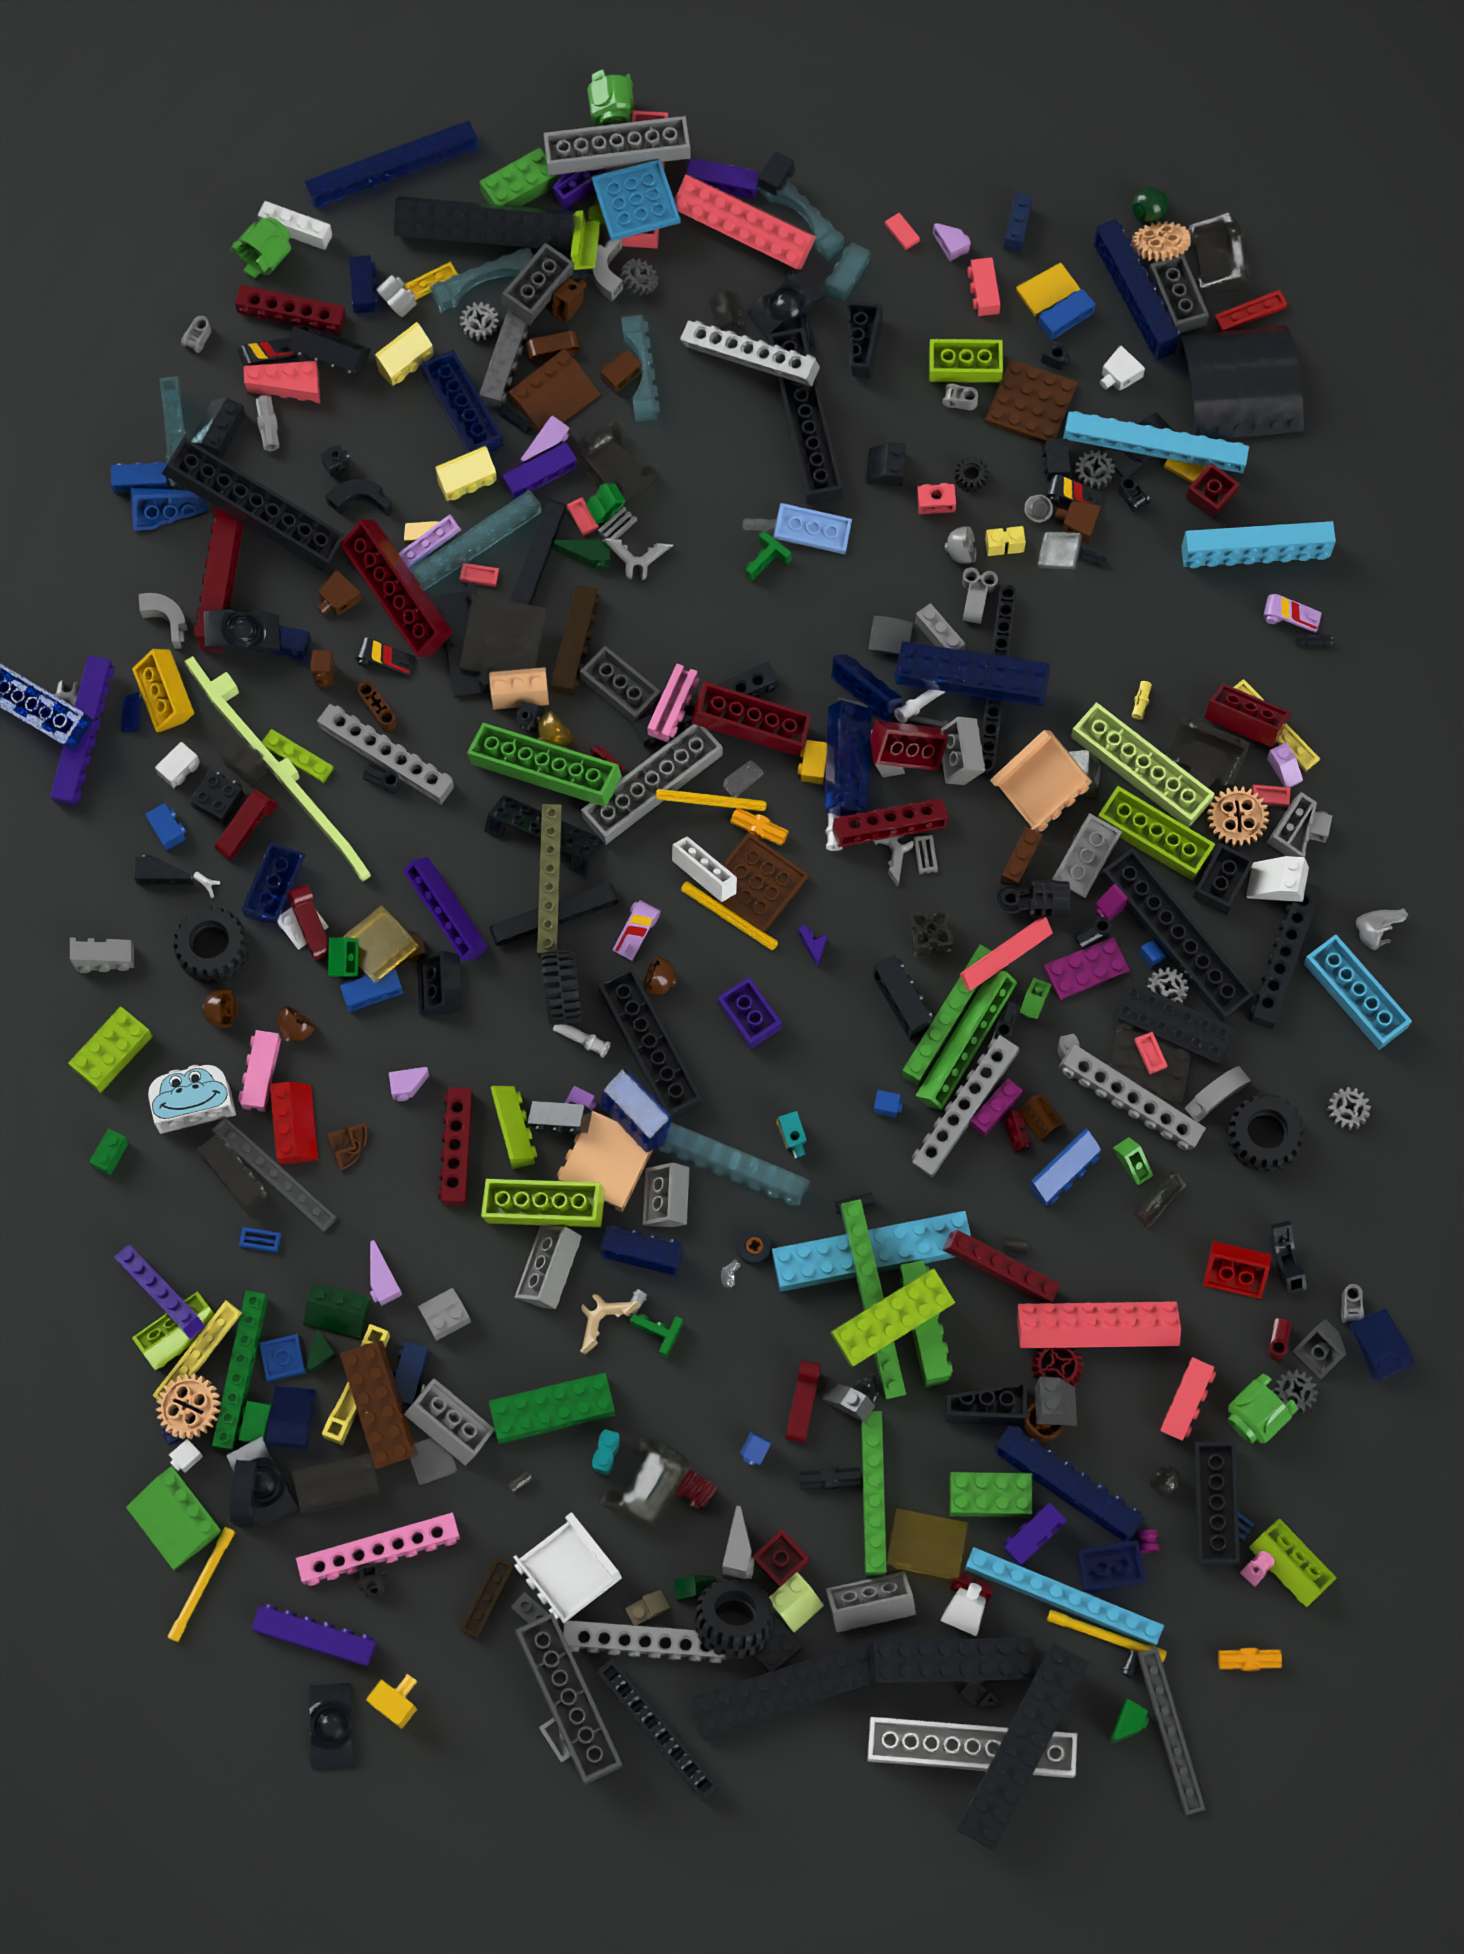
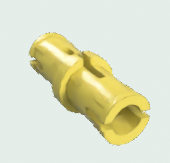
[1131,681,1152,720]

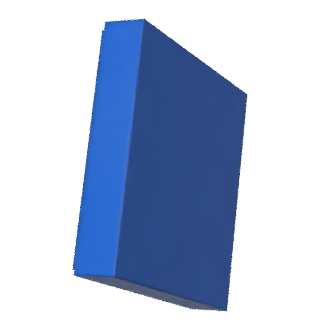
[259,1334,306,1382]

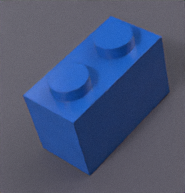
[145,803,186,850]

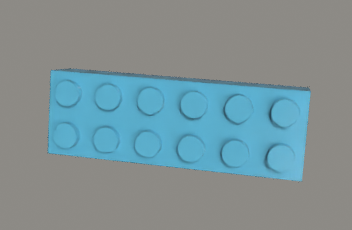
[1303,934,1412,1050]

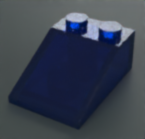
[1350,1308,1416,1380]
[265,1386,315,1449]

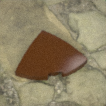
[326,1122,367,1171]

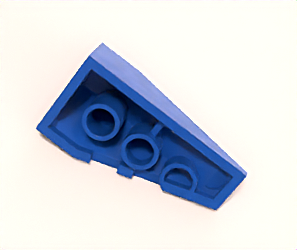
[131,488,207,530]

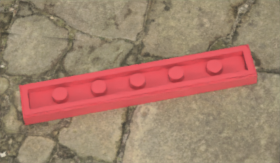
[960,916,1053,991]

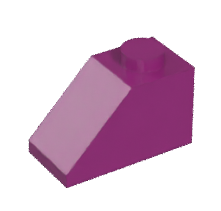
[1095,884,1127,920]

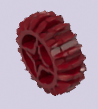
[1030,1347,1084,1387]

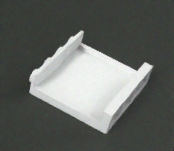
[514,1512,622,1623]

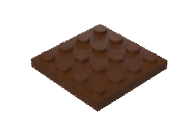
[985,359,1078,443]
[703,832,809,933]

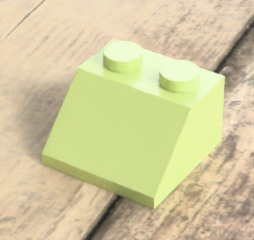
[769,1572,824,1633]

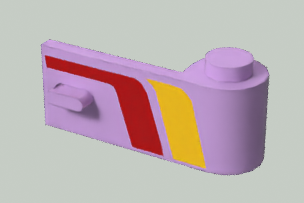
[1263,594,1322,633]
[612,900,661,961]

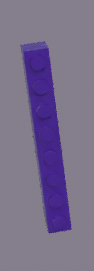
[50,655,115,806]

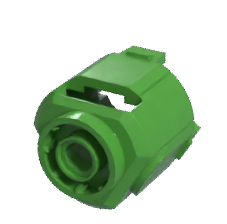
[587,69,635,126]
[229,217,291,279]
[1227,1374,1298,1444]

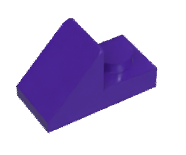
[798,925,828,966]

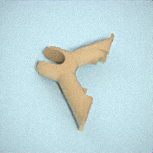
[580,1294,641,1355]

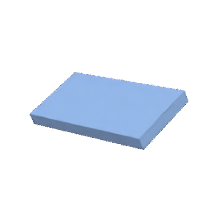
[773,503,852,554]

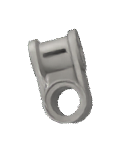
[181,316,212,353]
[942,384,978,410]
[1341,1284,1364,1323]

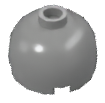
[945,526,976,564]

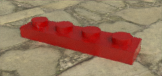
[1214,290,1287,331]

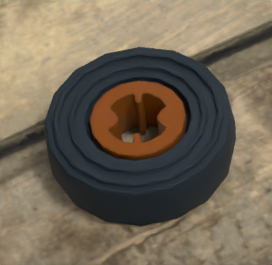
[737,1229,772,1264]

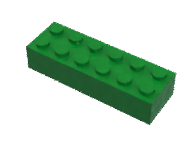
[489,1372,616,1444]

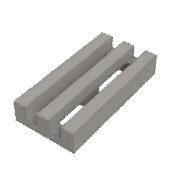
[598,507,637,539]
[913,835,938,875]

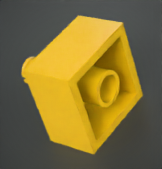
[366,1674,417,1729]

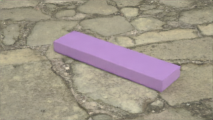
[398,514,461,569]

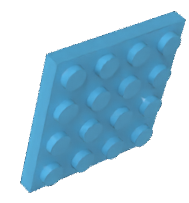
[592,159,680,241]

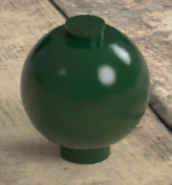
[1132,187,1169,224]

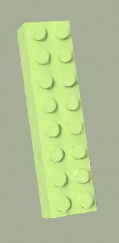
[1071,702,1215,828]

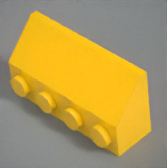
[132,649,195,732]

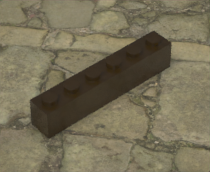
[551,584,601,696]

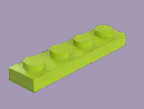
[261,729,334,783]

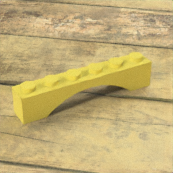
[322,1324,390,1446]

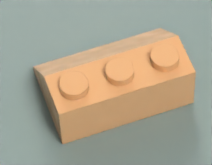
[489,667,549,710]

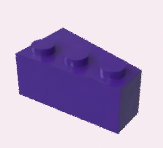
[553,169,606,210]
[1003,1503,1067,1566]

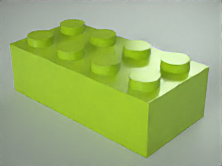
[929,339,1003,383]
[68,1006,153,1093]

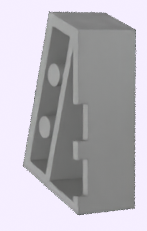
[1267,792,1317,858]
[70,937,134,973]

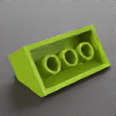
[491,1086,537,1170]
[132,1291,215,1370]
[1249,1518,1337,1607]

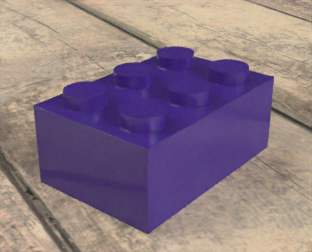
[717,977,782,1050]

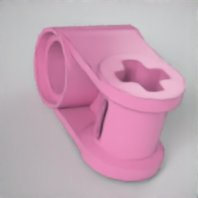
[1240,1551,1275,1587]

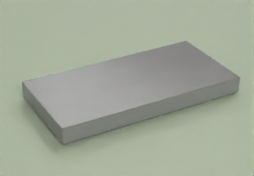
[1052,813,1123,898]

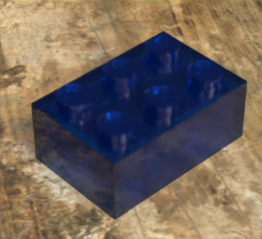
[1076,1540,1146,1594]

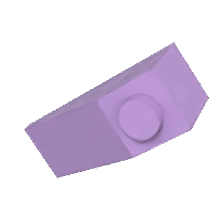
[519,415,570,464]
[370,1240,402,1306]

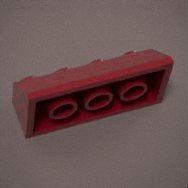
[1204,683,1291,748]
[870,721,949,771]

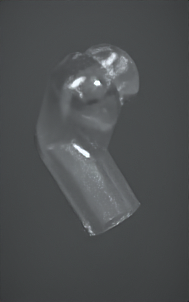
[721,1259,741,1288]

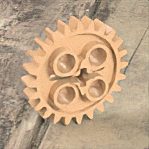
[1132,221,1191,262]
[1207,786,1269,847]
[156,1374,221,1439]

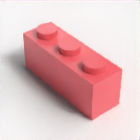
[967,258,1000,316]

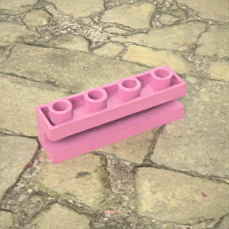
[647,664,700,743]
[238,1030,281,1112]

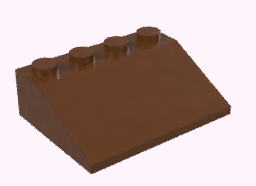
[509,349,600,432]

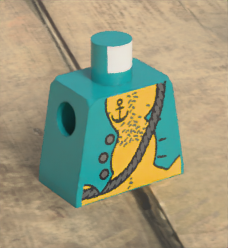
[776,1111,807,1158]

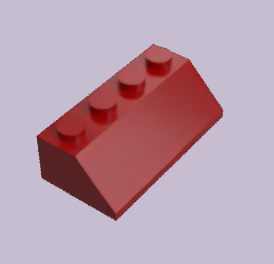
[270,1082,318,1165]

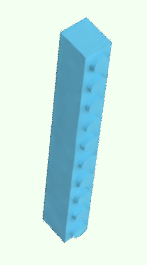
[1063,411,1249,474]
[965,1547,1164,1646]

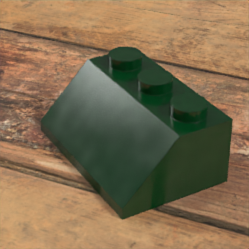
[303,1282,372,1340]

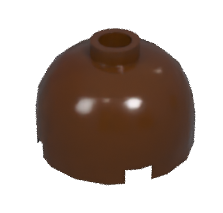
[643,956,677,995]
[202,989,238,1028]
[277,1005,316,1042]
[1024,1403,1064,1442]

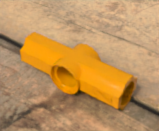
[730,808,788,846]
[1218,1648,1282,1671]

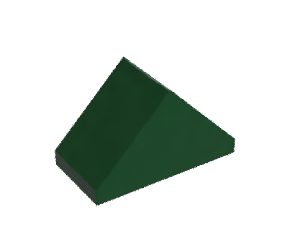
[307,1330,337,1373]
[674,1575,715,1601]

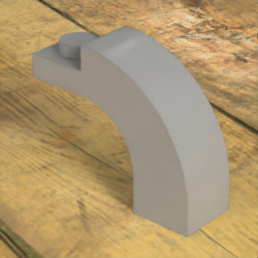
[592,239,623,301]
[139,593,188,649]
[1185,1066,1251,1122]

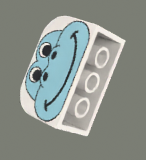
[148,1065,236,1134]

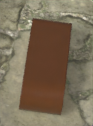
[526,331,581,363]
[357,681,397,732]

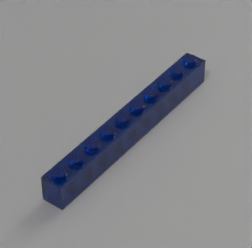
[304,120,478,208]

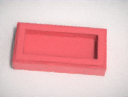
[885,213,920,250]
[566,497,599,537]
[459,563,499,588]
[1252,785,1291,808]
[1134,1032,1168,1075]

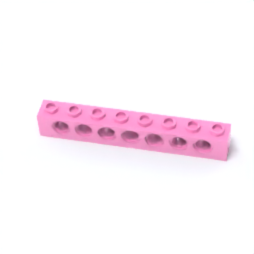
[296,1513,460,1586]

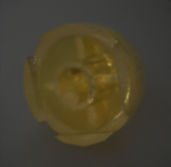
[538,711,574,747]

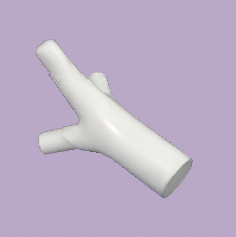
[193,872,220,898]

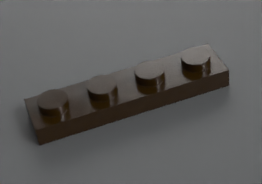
[460,1556,515,1639]

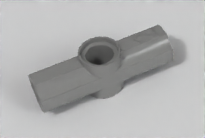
[256,395,279,452]

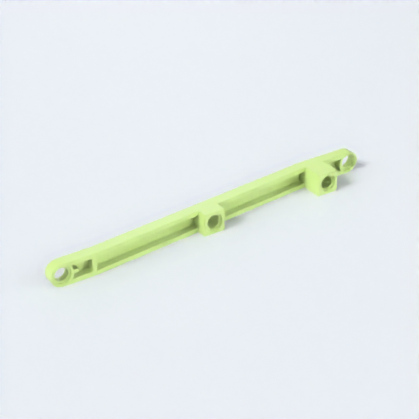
[184,657,371,882]

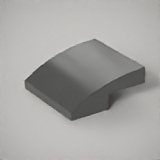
[868,616,913,659]

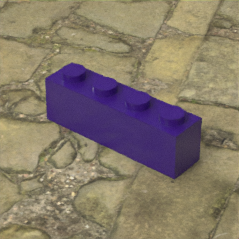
[686,158,760,199]
[502,442,577,501]

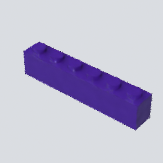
[403,857,488,962]
[114,1244,205,1340]
[251,1604,377,1668]

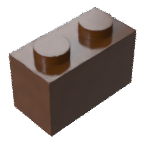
[600,349,642,394]
[311,650,335,688]

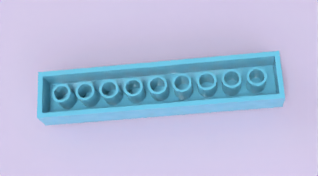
[772,1211,971,1292]

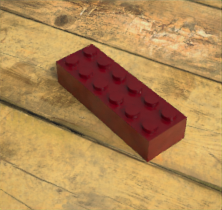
[691,681,811,756]

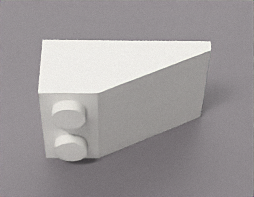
[1246,856,1309,902]

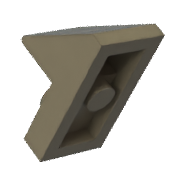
[625,1590,670,1626]

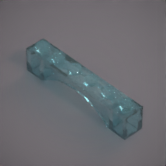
[758,181,844,261]
[430,247,534,313]
[621,315,660,422]
[159,376,185,486]

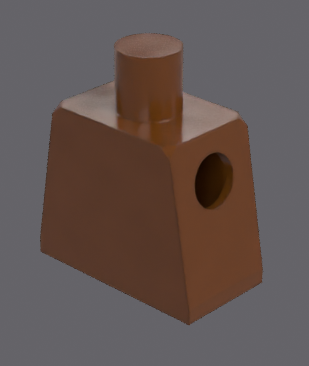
[552,279,587,324]
[1055,501,1101,544]
[316,570,362,615]

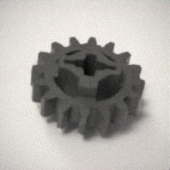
[621,258,659,295]
[1075,450,1115,489]
[1273,1370,1318,1414]

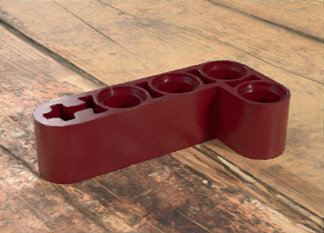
[215,789,278,860]
[287,884,329,961]
[785,1360,821,1443]

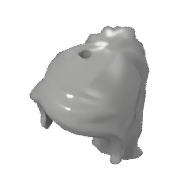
[1356,908,1408,950]

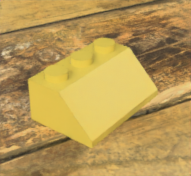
[375,322,434,386]
[435,446,497,501]

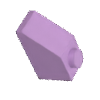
[933,223,971,261]
[1267,742,1303,788]
[389,1067,429,1101]

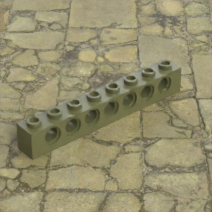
[537,804,562,958]

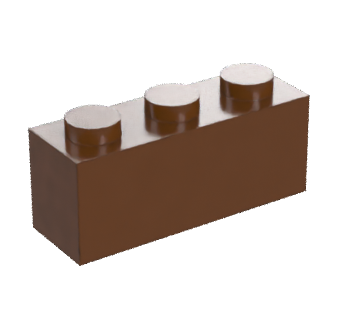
[1000,827,1043,887]

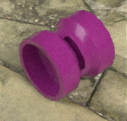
[1137,1529,1159,1553]

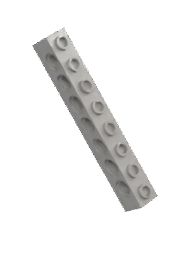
[680,320,820,386]
[317,704,454,805]
[911,1035,1019,1178]
[1059,1044,1206,1150]
[563,1621,726,1663]

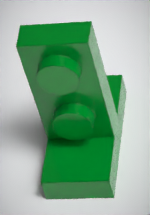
[745,531,791,582]
[630,1313,683,1358]

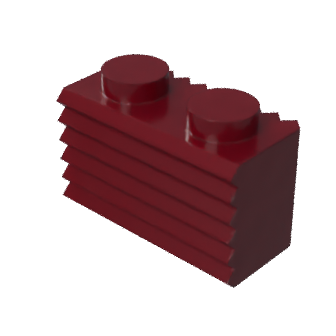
[671,1466,718,1511]

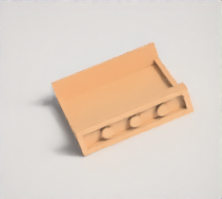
[990,730,1092,832]
[557,1111,656,1213]

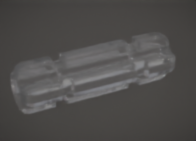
[743,519,777,530]

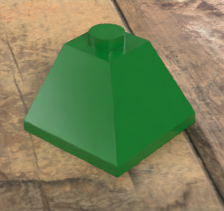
[1109,1699,1150,1744]

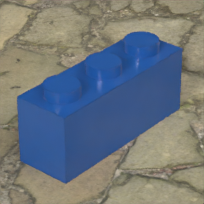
[1038,288,1096,340]
[111,462,169,493]
[340,967,403,1012]

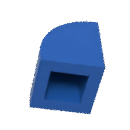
[1139,941,1166,969]

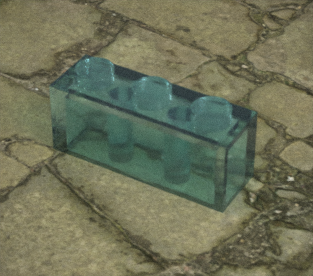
[825,242,871,302]

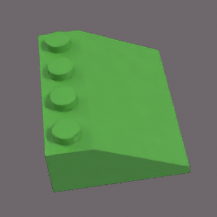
[126,1466,222,1570]

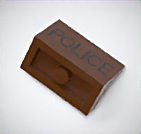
[1017,1093,1065,1141]

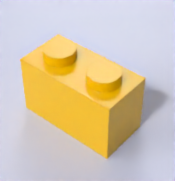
[798,740,829,785]

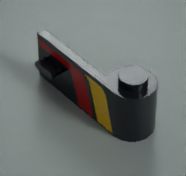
[238,338,297,368]
[1046,475,1105,506]
[355,637,416,677]

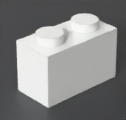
[155,742,200,788]

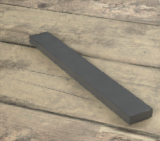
[211,1117,337,1233]
[1137,1647,1206,1815]

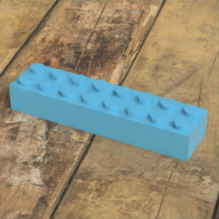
[1181,521,1336,568]

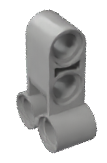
[962,568,998,624]

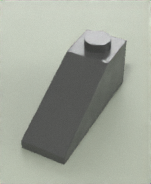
[818,1381,875,1422]

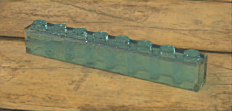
[410,489,541,591]
[657,1120,810,1206]

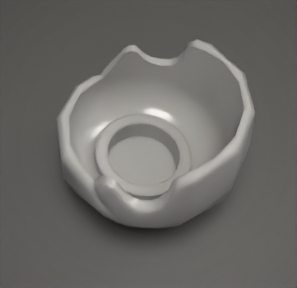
[1024,494,1053,523]

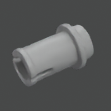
[630,1289,647,1315]

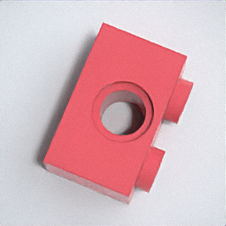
[917,483,956,514]

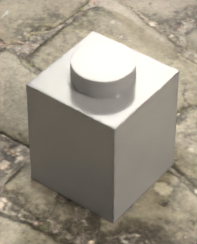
[1309,811,1333,843]

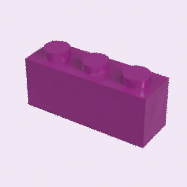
[969,1078,1023,1139]

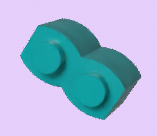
[592,1429,620,1476]

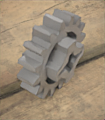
[460,302,499,341]
[1146,967,1189,1004]
[1327,1087,1371,1130]

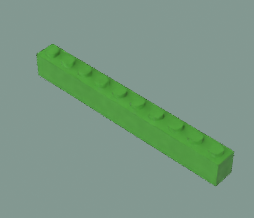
[840,1199,906,1399]

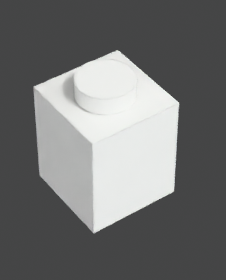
[169,1439,203,1473]

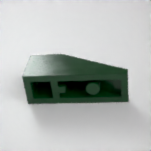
[554,540,610,570]

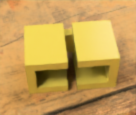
[985,526,1026,556]

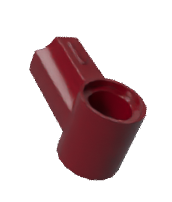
[1267,1318,1292,1361]

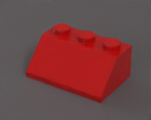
[1203,1241,1271,1299]

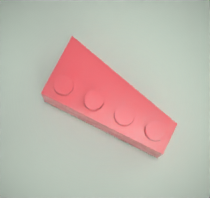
[244,361,320,403]
[1160,1357,1216,1441]

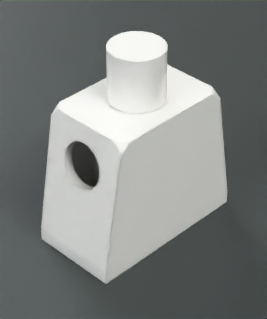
[1100,346,1145,390]
[941,1583,986,1636]

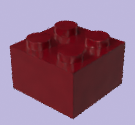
[1186,463,1240,519]
[752,1529,810,1589]

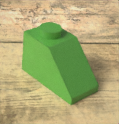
[1019,978,1052,1019]
[1113,1137,1153,1186]

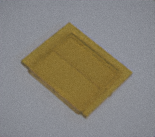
[342,905,419,983]
[886,1508,968,1579]

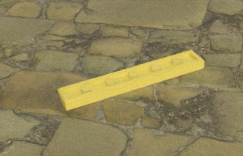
[1233,679,1320,772]
[152,1300,242,1401]

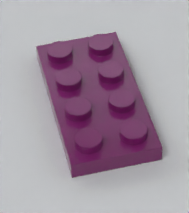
[1044,937,1130,1001]

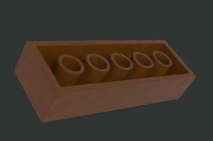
[340,1340,418,1469]

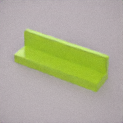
[571,210,600,270]

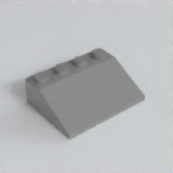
[723,1506,754,1581]

